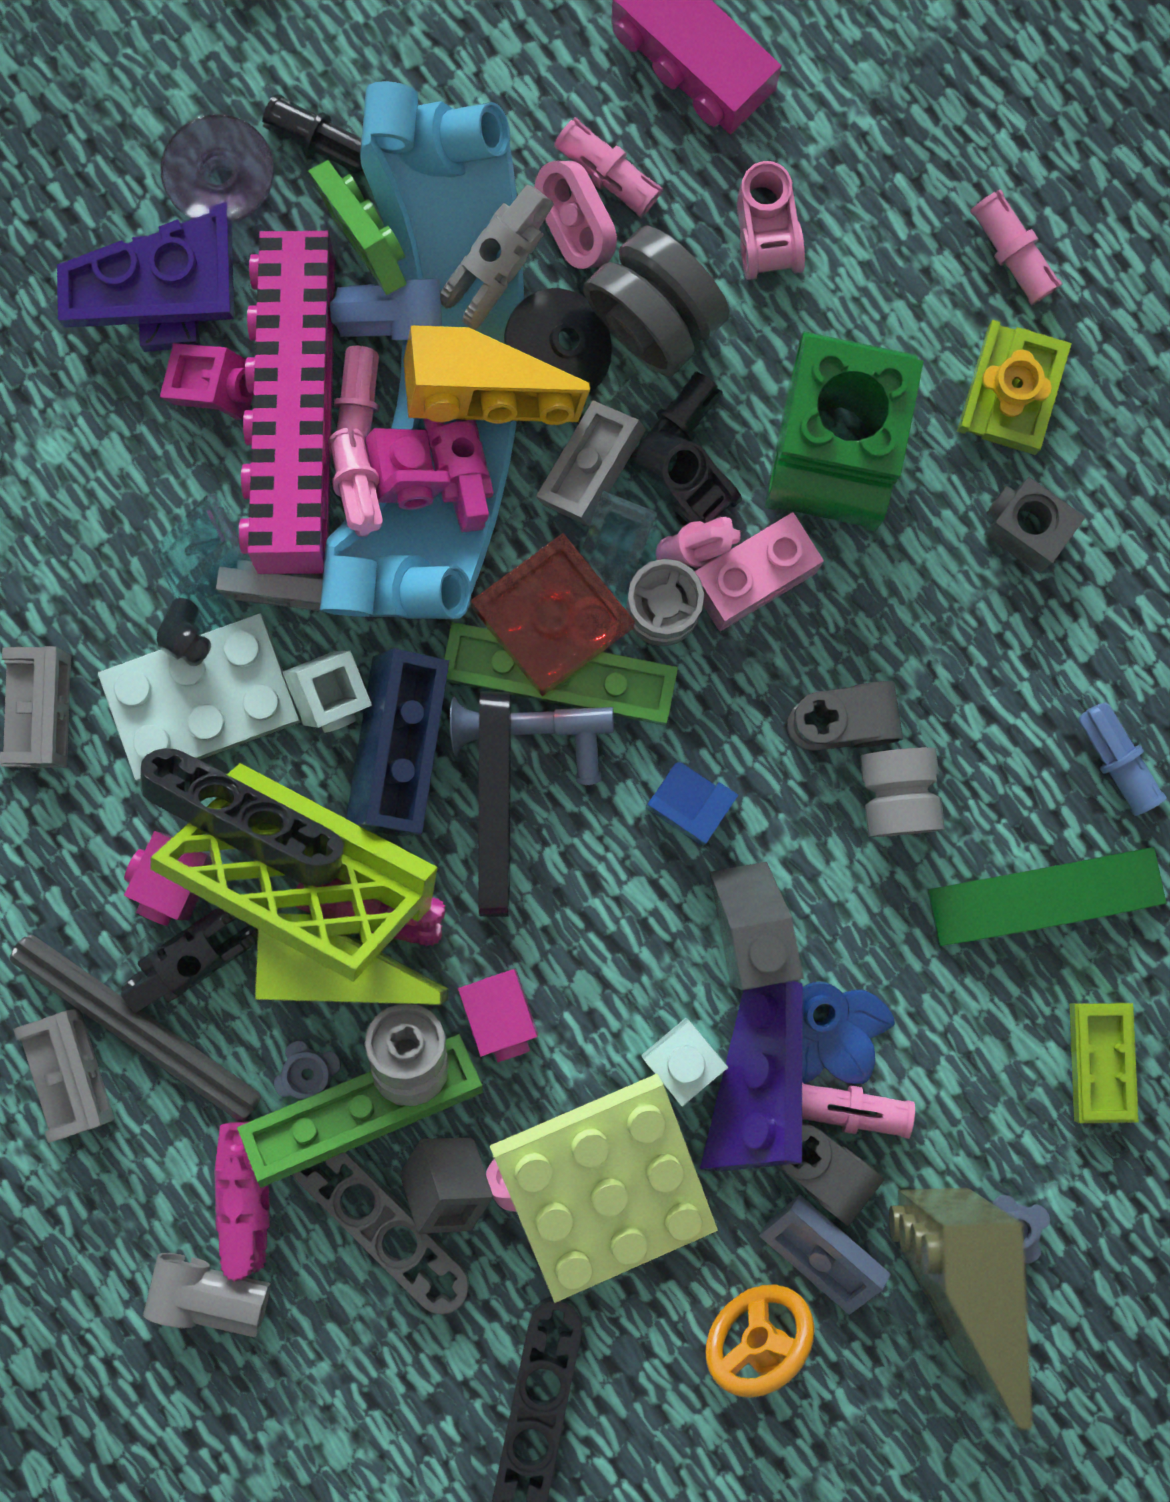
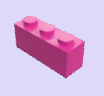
[612,0,782,135]

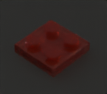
[471,533,635,696]

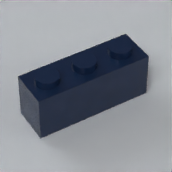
[346,648,450,836]

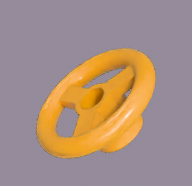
[705,1284,814,1398]

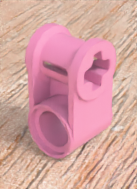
[737,161,805,280]

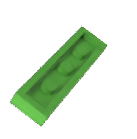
[444,622,678,726]
[237,1034,483,1188]

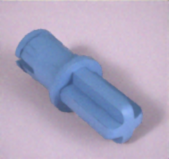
[1079,702,1167,816]

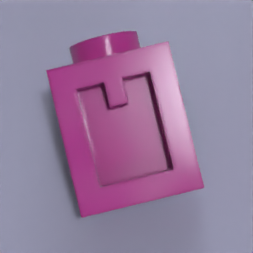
[160,343,254,420]
[365,428,451,510]

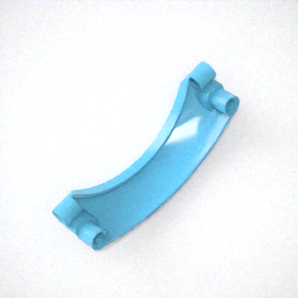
[320,81,524,619]

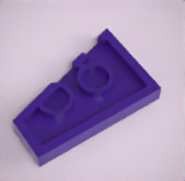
[57,201,234,328]
[700,981,803,1172]

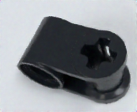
[637,431,742,527]

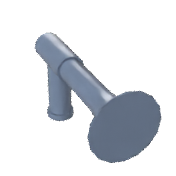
[450,696,614,785]

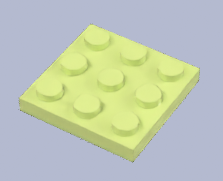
[490,1074,718,1303]

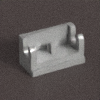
[0,646,71,768]
[13,1009,115,1143]

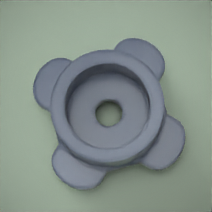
[274,1041,341,1099]
[992,1195,1050,1263]

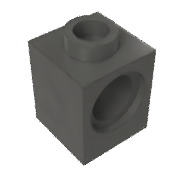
[984,477,1086,573]

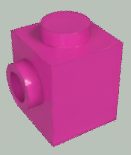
[124,831,212,926]

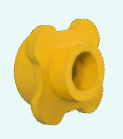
[982,349,1052,417]

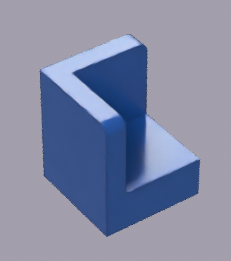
[645,762,738,846]

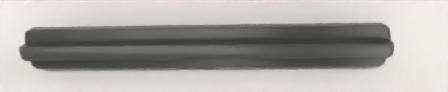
[10,935,261,1122]

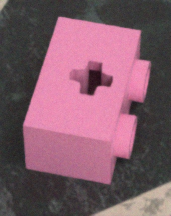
[694,512,824,632]

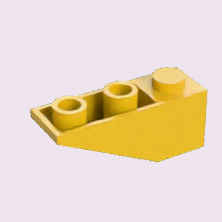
[403,325,590,425]

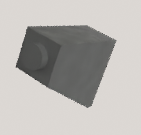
[710,862,804,990]

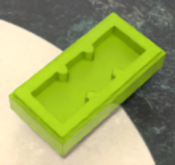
[1069,1003,1139,1123]

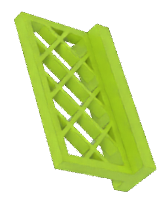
[151,763,438,982]

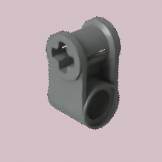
[787,681,903,751]
[779,1120,885,1227]

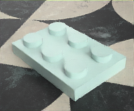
[98,613,302,782]

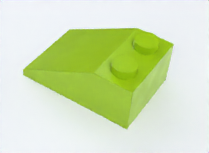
[255,913,449,1004]

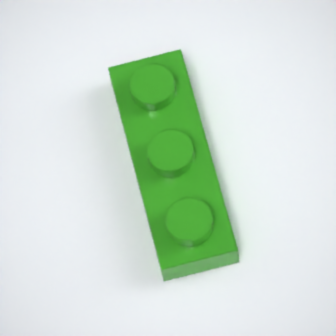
[308,160,407,295]

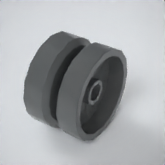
[584,225,730,376]

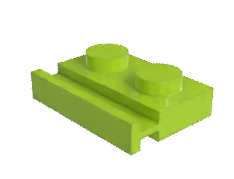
[957,320,1072,455]

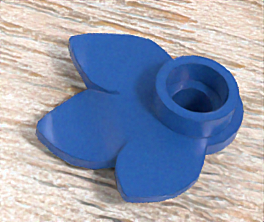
[802,982,895,1084]

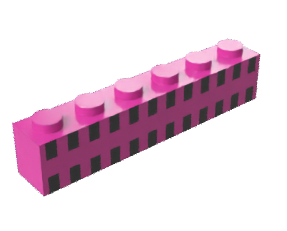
[239,231,335,574]

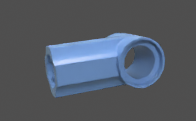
[330,279,442,340]

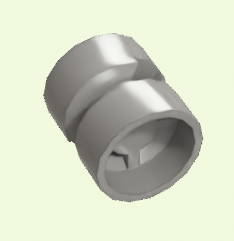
[626,559,704,647]
[860,747,945,837]
[365,1003,449,1106]

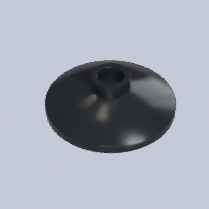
[504,288,612,393]

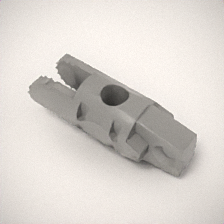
[440,184,554,330]

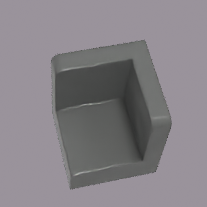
[400,1138,493,1234]

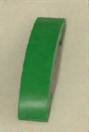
[927,847,1167,946]

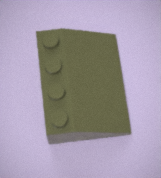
[889,1188,1032,1429]

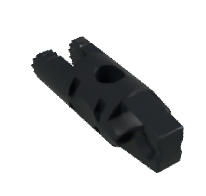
[121,907,258,1013]

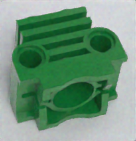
[764,331,924,531]

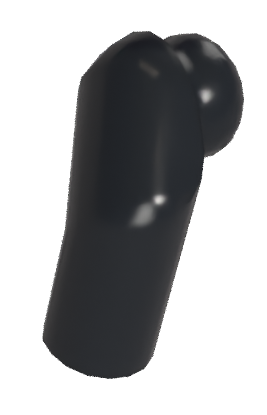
[157,598,211,666]

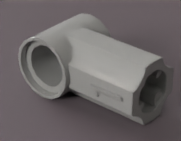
[143,1253,271,1338]

